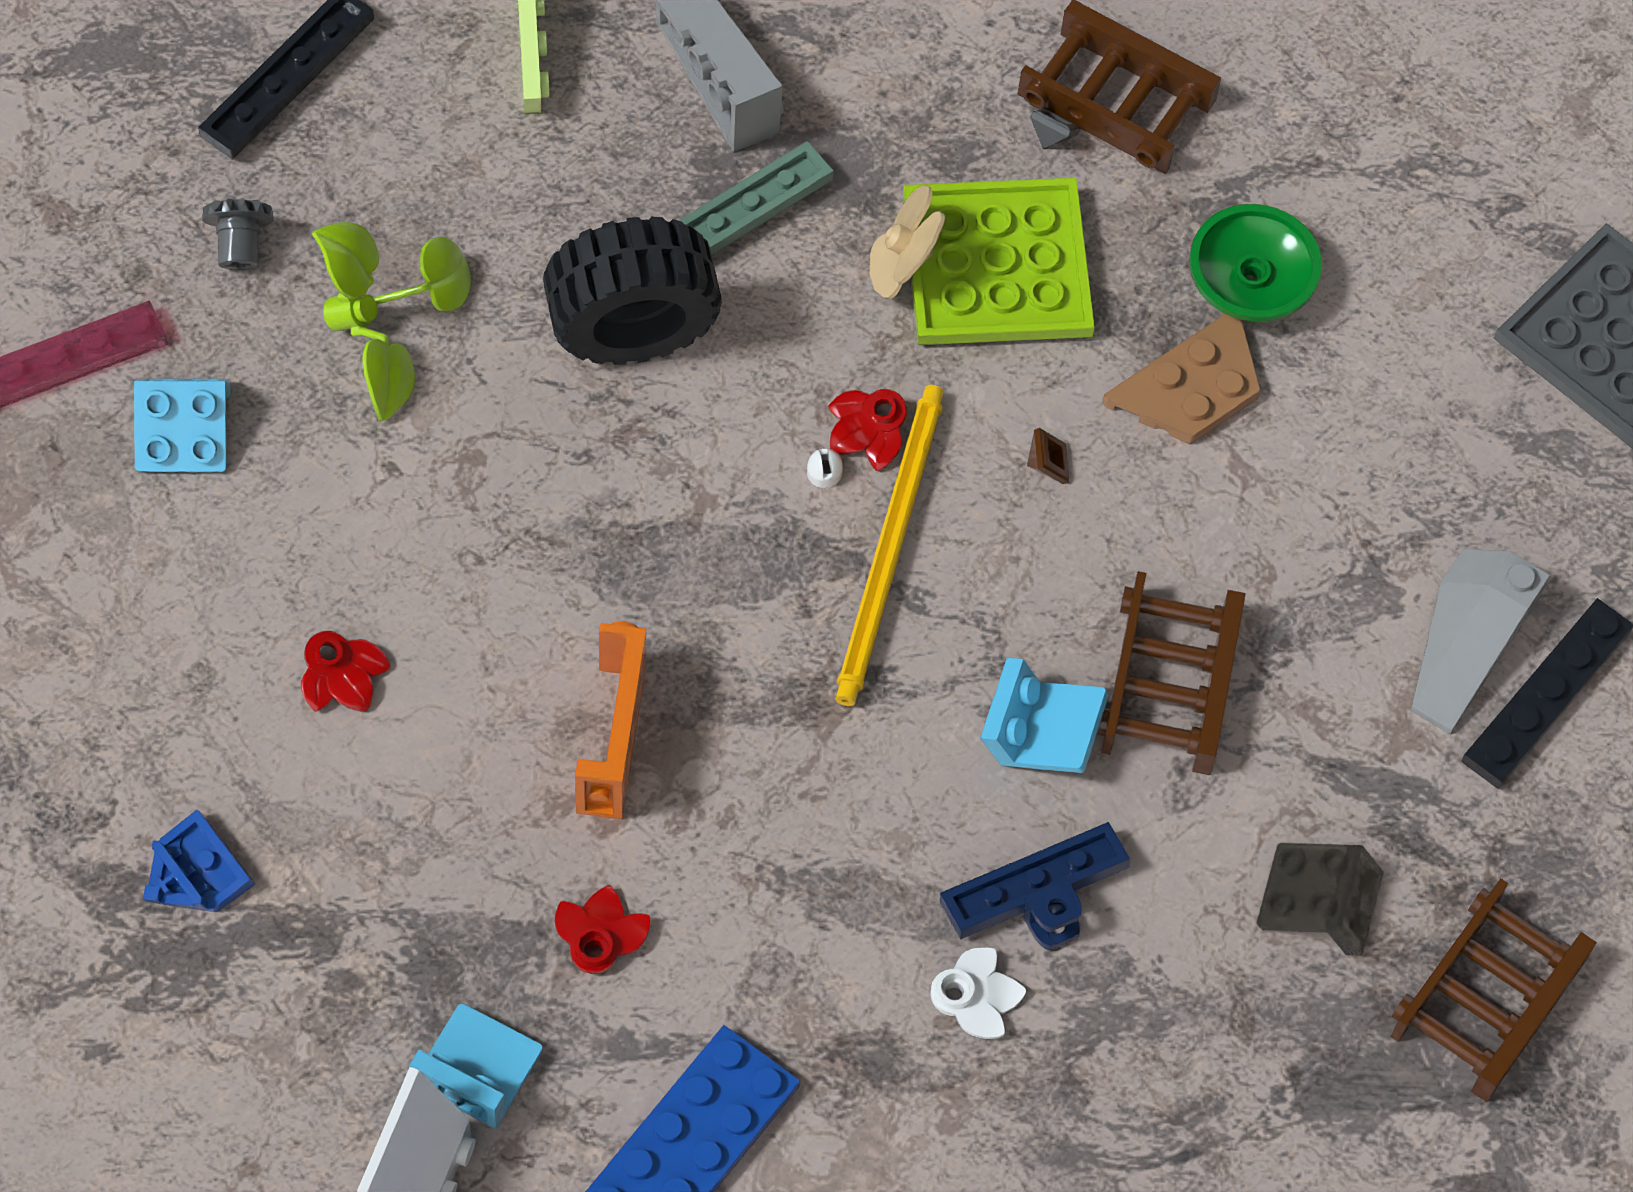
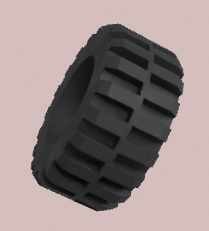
[543,216,722,365]

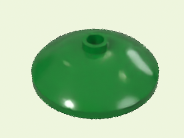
[1189,204,1322,322]

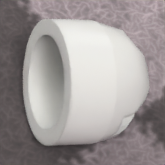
[807,449,843,488]

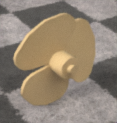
[870,186,945,299]

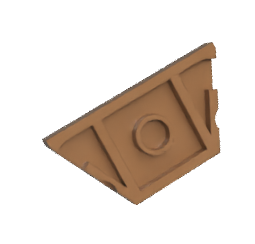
[1102,314,1260,445]

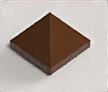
[1027,428,1069,485]

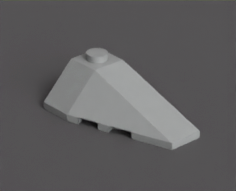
[1410,549,1550,734]

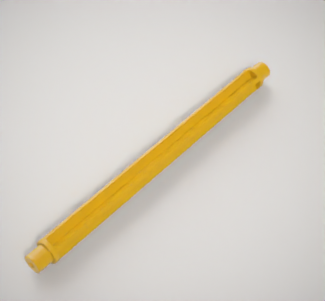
[835,385,944,706]

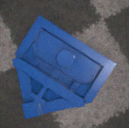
[143,809,255,912]

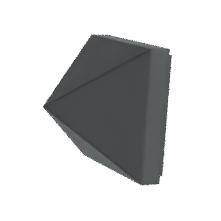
[1030,109,1080,149]

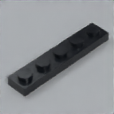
[198,0,374,160]
[1461,598,1633,789]

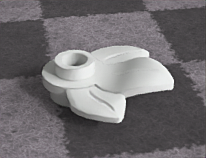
[930,948,1026,1039]

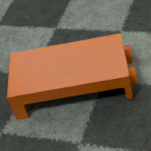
[575,621,646,820]

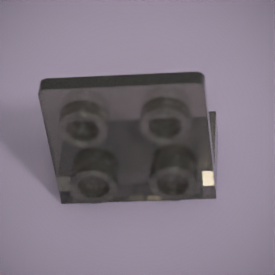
[1257,843,1384,956]

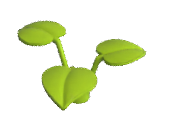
[312,222,471,421]

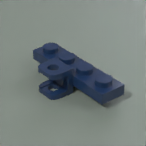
[940,822,1130,950]

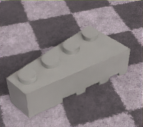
[656,0,784,153]

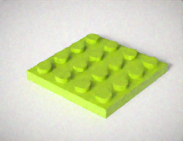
[902,177,1095,345]

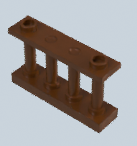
[1017,0,1221,174]
[1096,571,1246,775]
[1391,878,1597,1102]

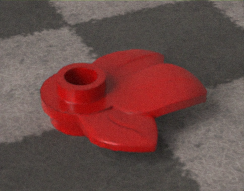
[828,389,907,471]
[301,631,390,712]
[554,885,650,974]

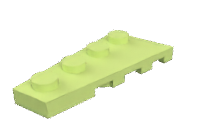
[518,0,549,113]

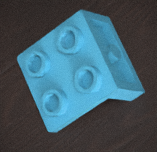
[134,378,231,472]
[980,658,1109,773]
[409,1004,542,1129]

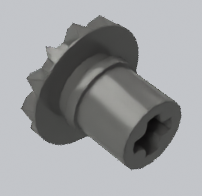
[202,198,274,270]

